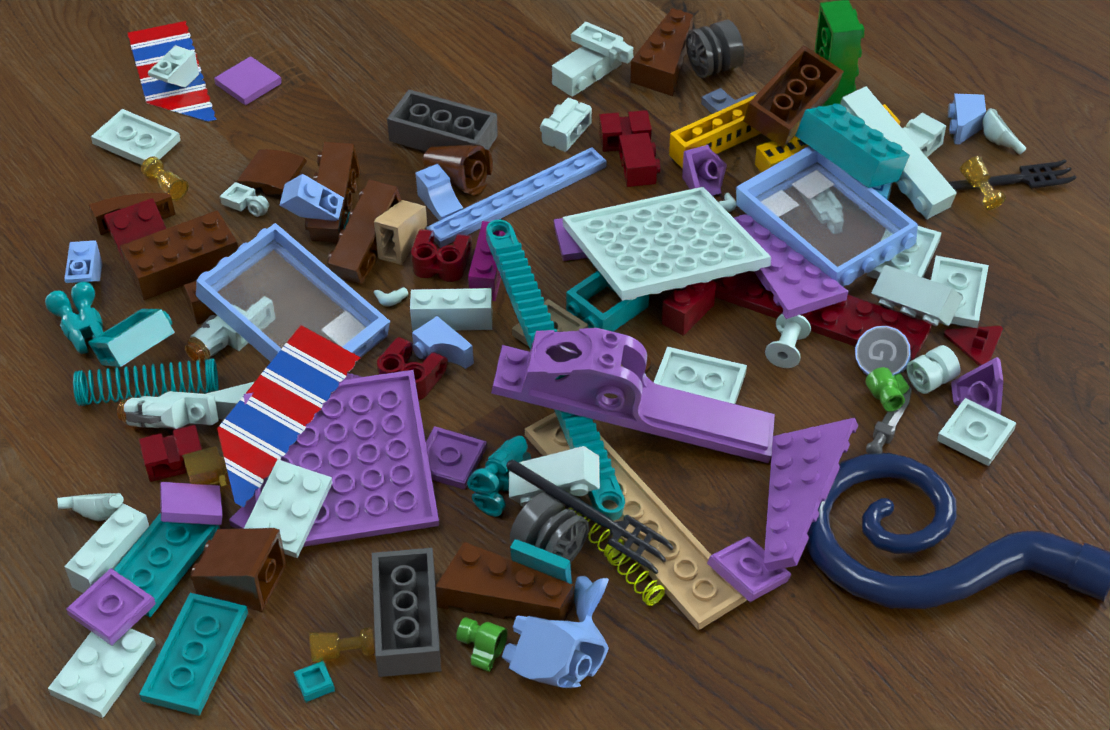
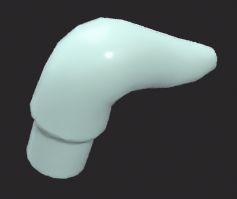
[718,193,737,212]
[374,287,409,307]

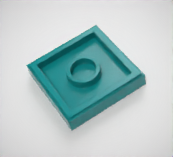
[510,539,572,584]

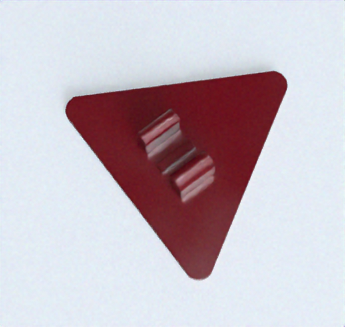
[944,326,1003,366]

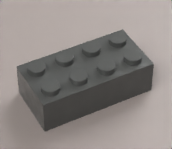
[387,90,498,151]
[372,548,441,677]

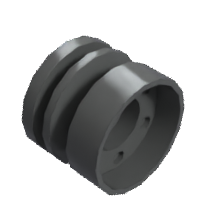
[686,19,744,78]
[510,493,589,563]

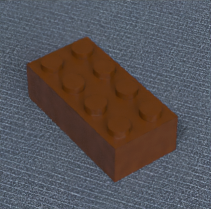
[743,45,844,148]
[120,210,238,300]

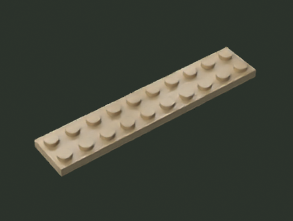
[525,412,747,630]

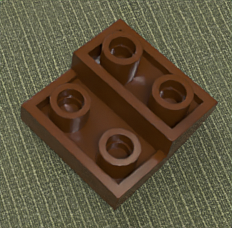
[237,149,307,195]

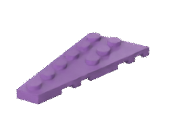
[734,214,848,319]
[764,418,858,571]

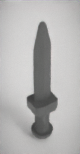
[866,387,912,454]

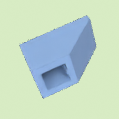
[948,94,986,144]
[280,174,344,221]
[65,241,102,283]

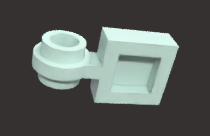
[220,182,269,217]

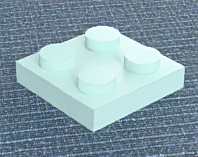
[937,398,1016,466]

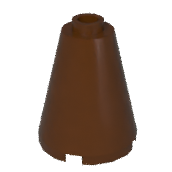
[423,145,493,195]

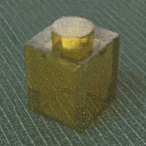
[183,446,228,487]

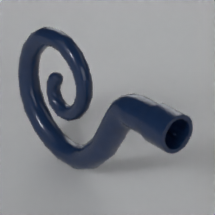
[806,453,1110,609]

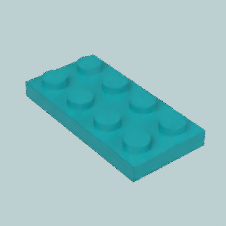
[114,512,220,617]
[139,593,248,716]

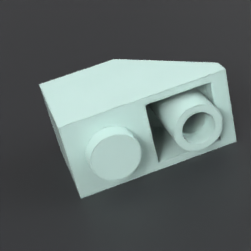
[148,45,199,87]

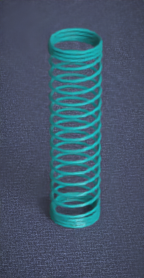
[73,358,218,406]

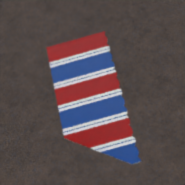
[128,21,217,122]
[217,325,361,508]

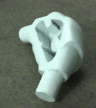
[982,108,1026,155]
[57,493,123,521]

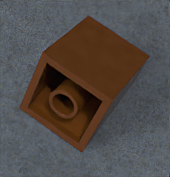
[191,528,287,612]

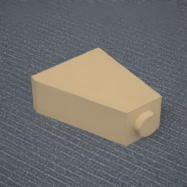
[374,200,427,265]

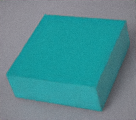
[294,661,335,702]

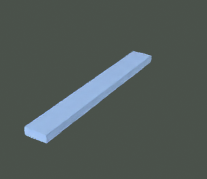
[426,147,606,248]

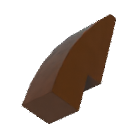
[89,193,176,235]

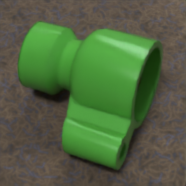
[865,367,909,412]
[456,617,508,671]

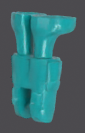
[45,282,103,354]
[467,436,531,517]

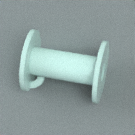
[765,314,811,368]

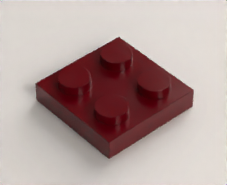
[104,198,166,264]

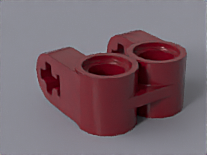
[411,229,472,282]
[377,337,448,401]

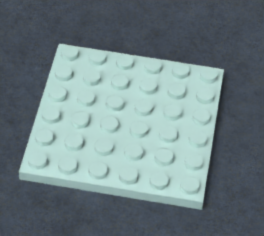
[563,187,771,300]

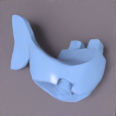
[502,576,609,688]

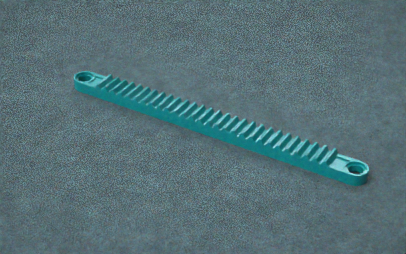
[486,219,625,521]

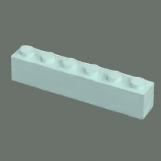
[840,87,957,220]

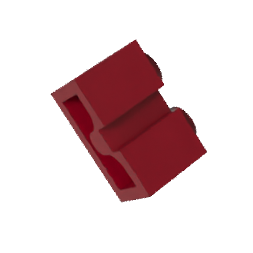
[599,110,652,152]
[619,133,661,187]
[662,281,716,336]
[139,425,206,482]

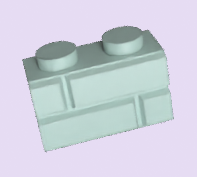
[540,97,592,152]

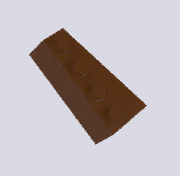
[630,8,693,96]
[305,142,361,242]
[328,179,402,285]
[435,542,573,621]

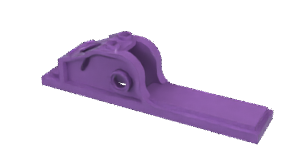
[491,328,775,463]

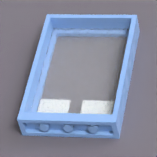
[736,146,918,287]
[196,223,390,362]

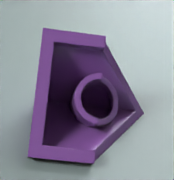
[682,145,727,196]
[951,357,1003,415]

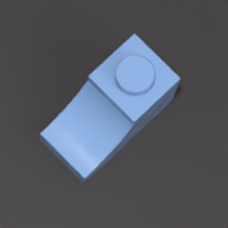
[416,164,463,221]
[412,316,474,369]

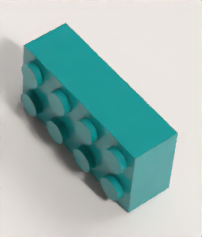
[795,104,910,188]

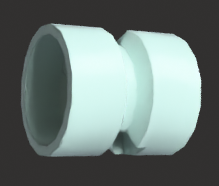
[907,345,960,394]

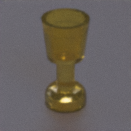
[141,156,189,201]
[959,156,1006,210]
[309,627,375,663]

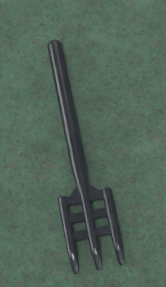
[948,159,1077,191]
[506,459,674,574]

